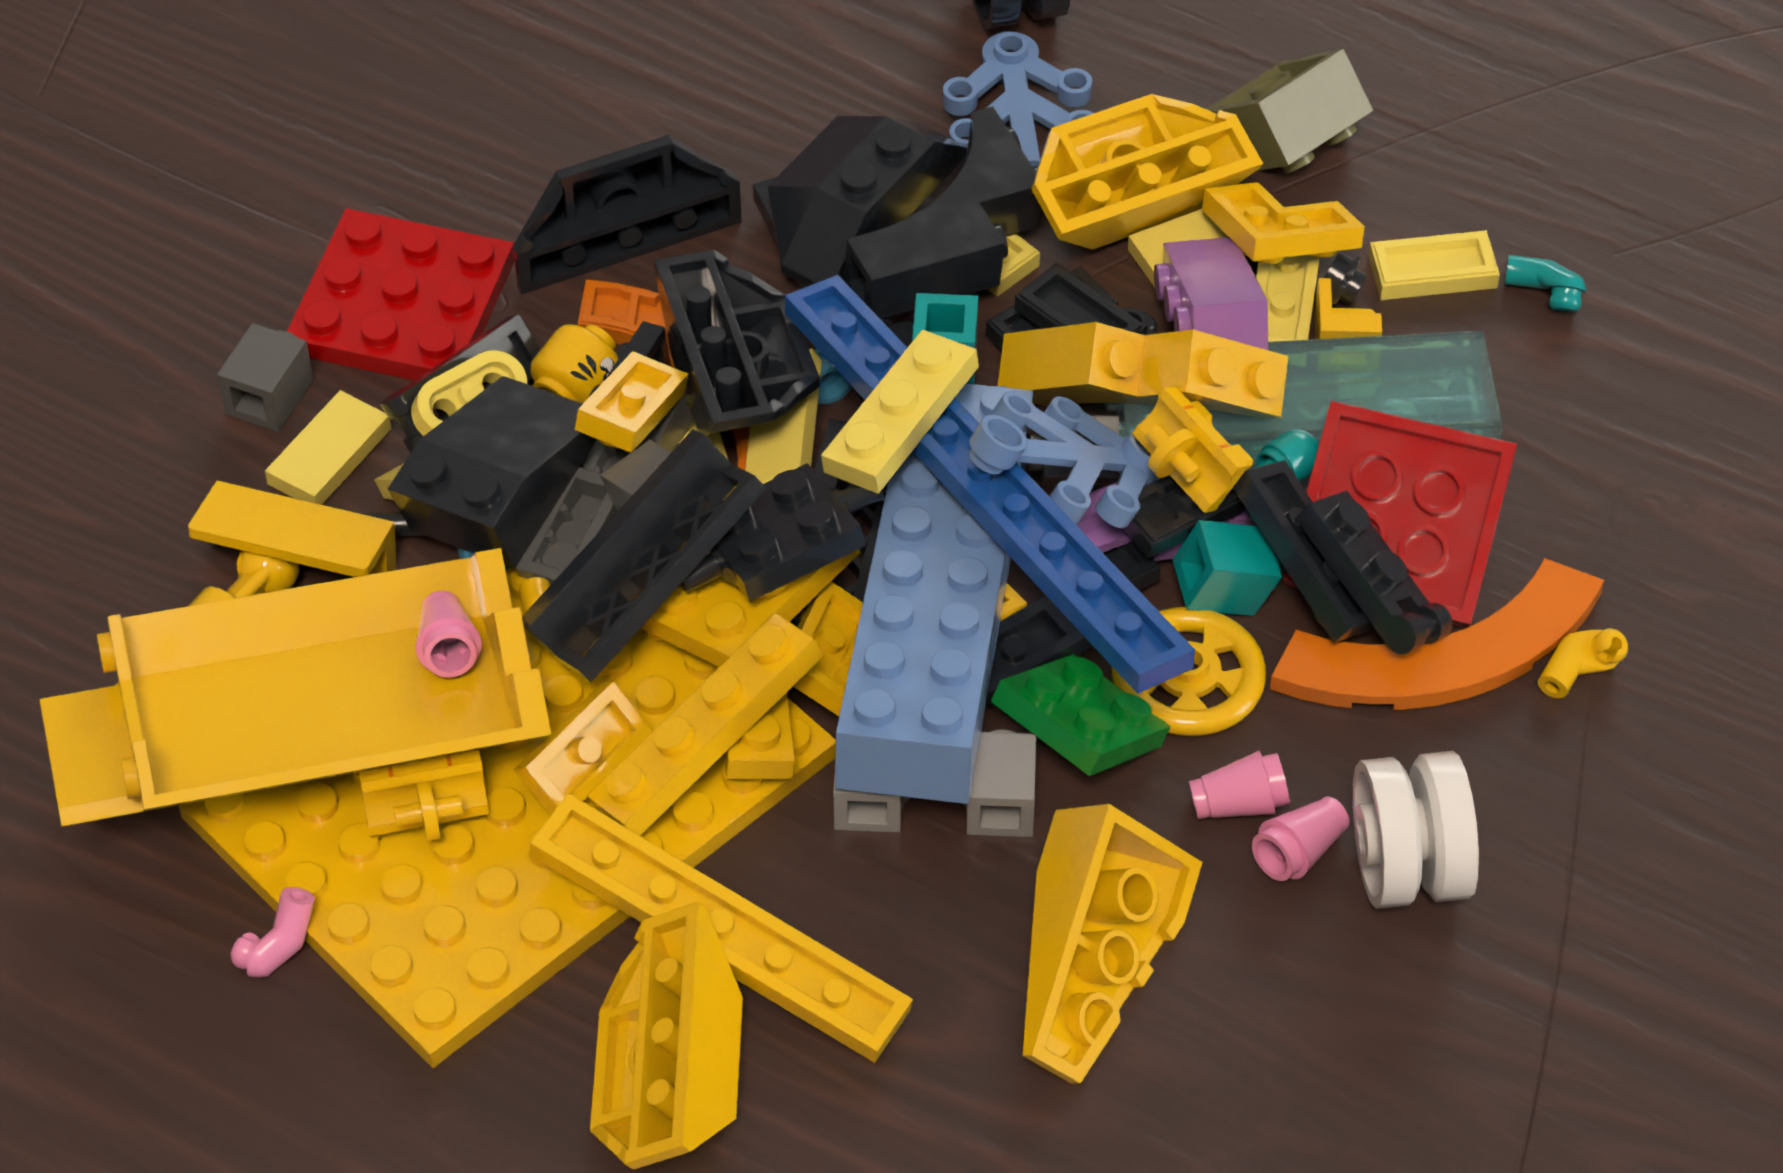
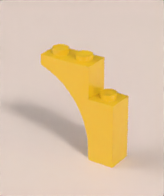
[998,322,1288,419]

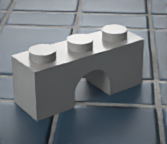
[833,730,1036,837]

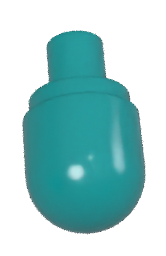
[1253,430,1319,482]

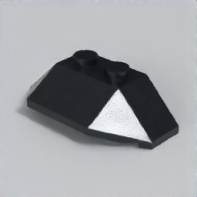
[768,116,967,287]
[513,135,742,294]
[654,250,820,435]

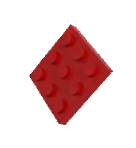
[287,208,514,381]
[1283,401,1517,629]

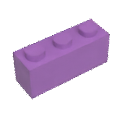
[1154,237,1268,350]

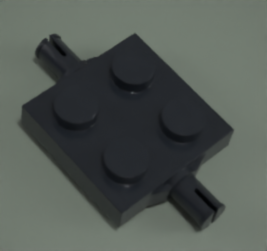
[680,463,884,602]

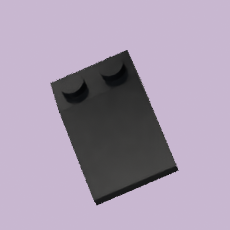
[388,376,597,569]

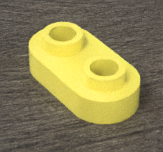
[411,350,527,436]

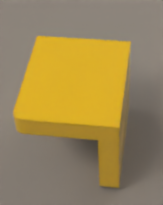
[1314,278,1382,372]

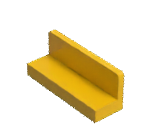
[188,480,397,577]

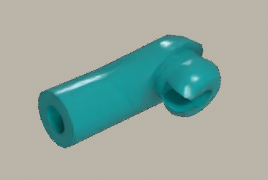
[1504,255,1586,312]

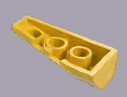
[1022,804,1203,1084]

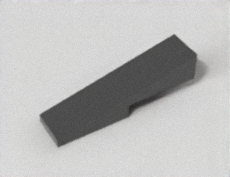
[515,395,694,585]

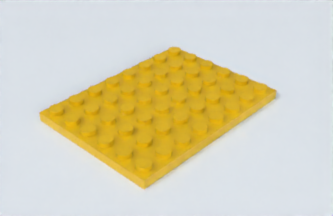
[179,567,836,1068]

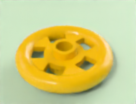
[1112,607,1266,736]

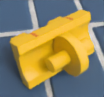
[1132,386,1253,513]
[359,749,490,841]

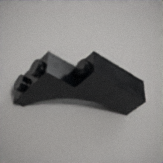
[844,106,1041,319]

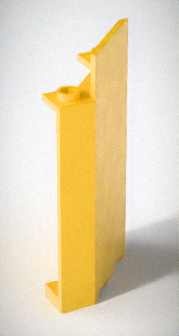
[40,548,551,826]

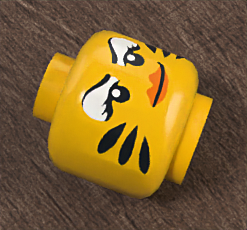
[531,324,618,404]

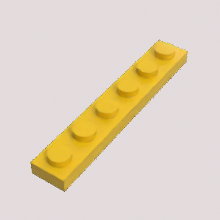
[530,793,913,1063]

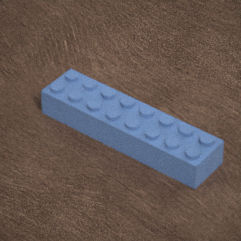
[835,383,1034,804]

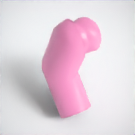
[231,887,315,978]

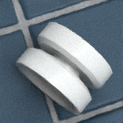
[1352,751,1479,909]

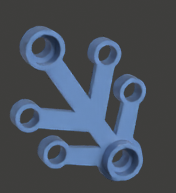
[943,32,1094,209]
[969,391,1160,528]

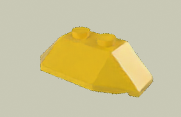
[1031,94,1263,250]
[590,901,743,1170]

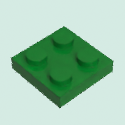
[991,654,1171,776]

